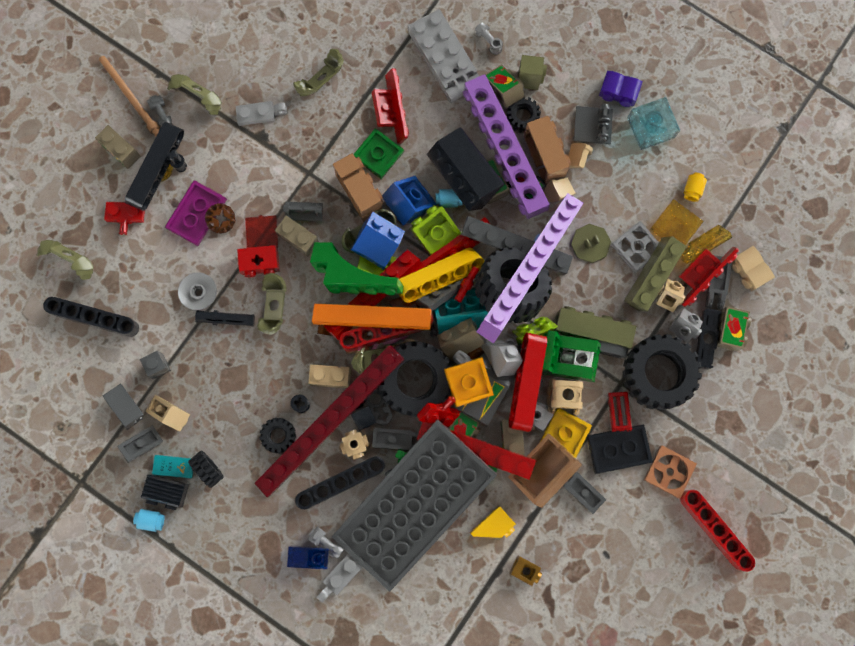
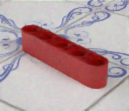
[339,315,433,352]
[508,333,547,432]
[680,490,756,572]

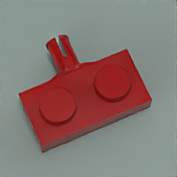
[104,202,145,235]
[417,396,460,427]

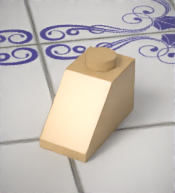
[145,395,190,431]

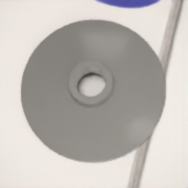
[178,273,217,310]

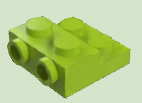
[409,205,461,255]

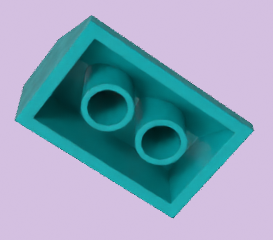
[434,288,488,334]

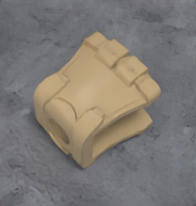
[546,378,583,416]

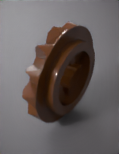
[205,203,236,234]

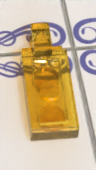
[681,225,732,264]

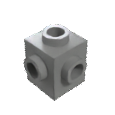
[669,308,703,343]
[531,401,553,432]

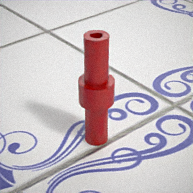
[454,266,479,303]

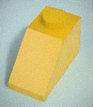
[470,506,516,538]

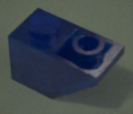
[287,545,329,570]

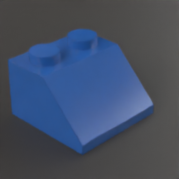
[382,176,437,226]
[351,212,405,270]

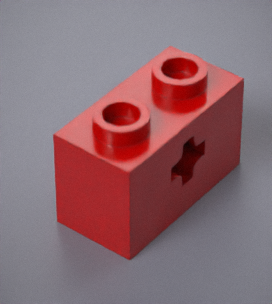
[237,245,280,277]

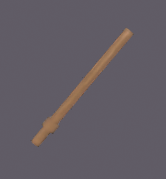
[99,56,160,137]

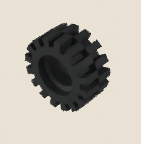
[506,97,541,133]
[259,418,296,454]
[188,450,224,488]

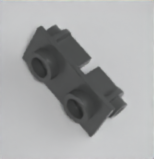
[283,202,323,222]

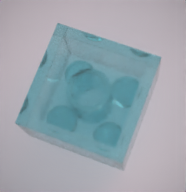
[627,97,680,150]

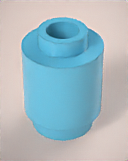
[435,189,463,208]
[133,509,165,532]

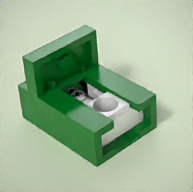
[542,330,601,382]

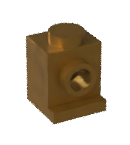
[509,555,542,586]

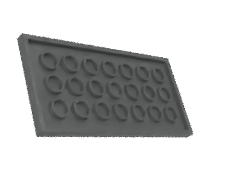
[332,420,497,592]

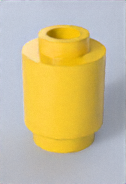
[683,172,707,202]

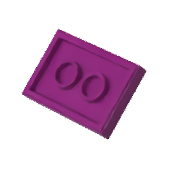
[165,180,227,246]

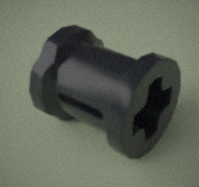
[291,394,310,413]

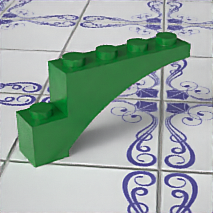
[310,242,404,295]

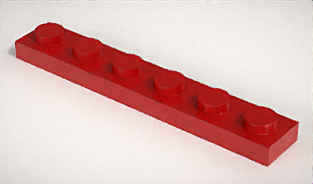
[410,217,490,274]
[324,249,421,340]
[417,422,536,480]

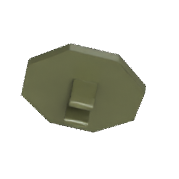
[571,224,611,263]

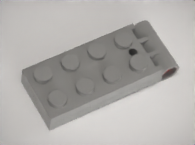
[408,9,479,103]

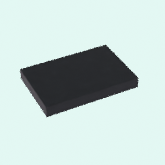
[587,424,653,474]

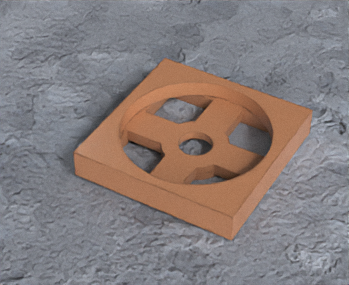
[644,445,697,499]

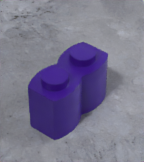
[599,71,643,107]

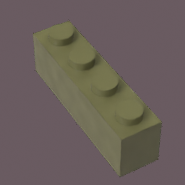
[624,236,687,311]
[554,306,637,351]

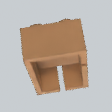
[523,116,571,185]
[333,153,384,222]
[508,433,582,508]

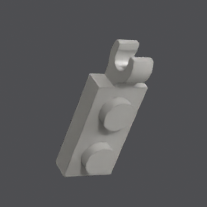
[236,101,287,126]
[317,553,363,603]

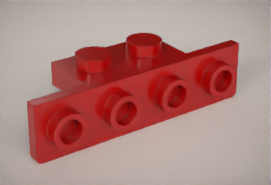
[372,68,409,144]
[678,247,739,307]

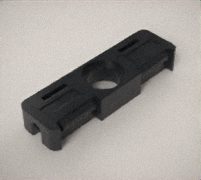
[695,308,722,369]

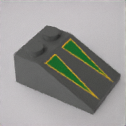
[453,353,517,427]

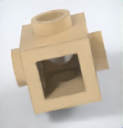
[656,279,686,312]
[340,430,370,460]

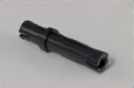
[195,310,255,327]

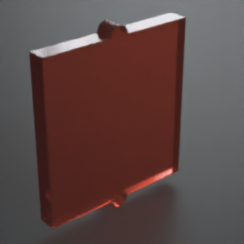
[245,215,279,248]

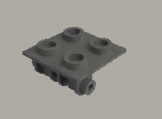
[574,104,613,145]

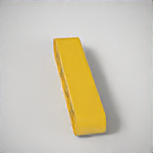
[398,248,484,303]

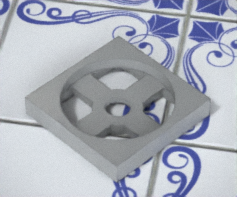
[611,221,659,273]

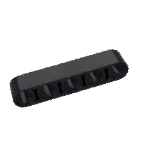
[125,122,184,211]
[43,297,139,337]
[295,456,385,510]

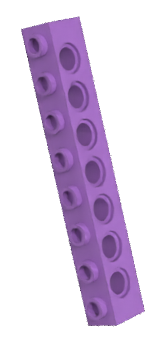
[463,74,550,220]

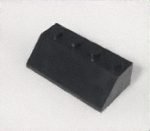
[426,127,504,211]

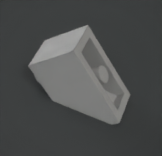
[482,343,523,377]

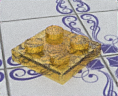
[650,199,704,245]

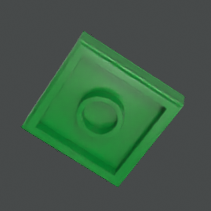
[354,128,404,180]

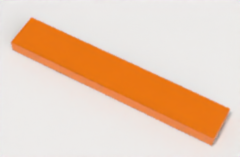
[312,304,432,330]

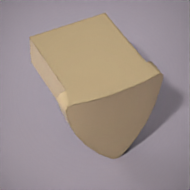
[569,143,593,168]
[544,178,576,202]

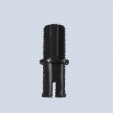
[167,150,187,172]

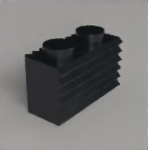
[141,474,189,510]

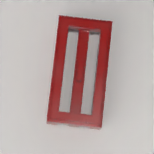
[608,392,632,432]

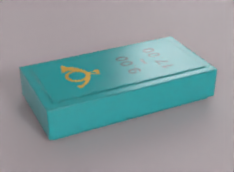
[152,455,193,478]

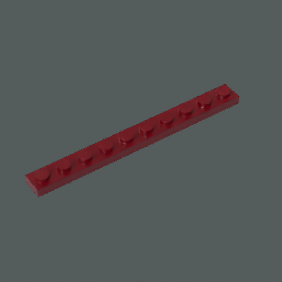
[254,345,405,498]

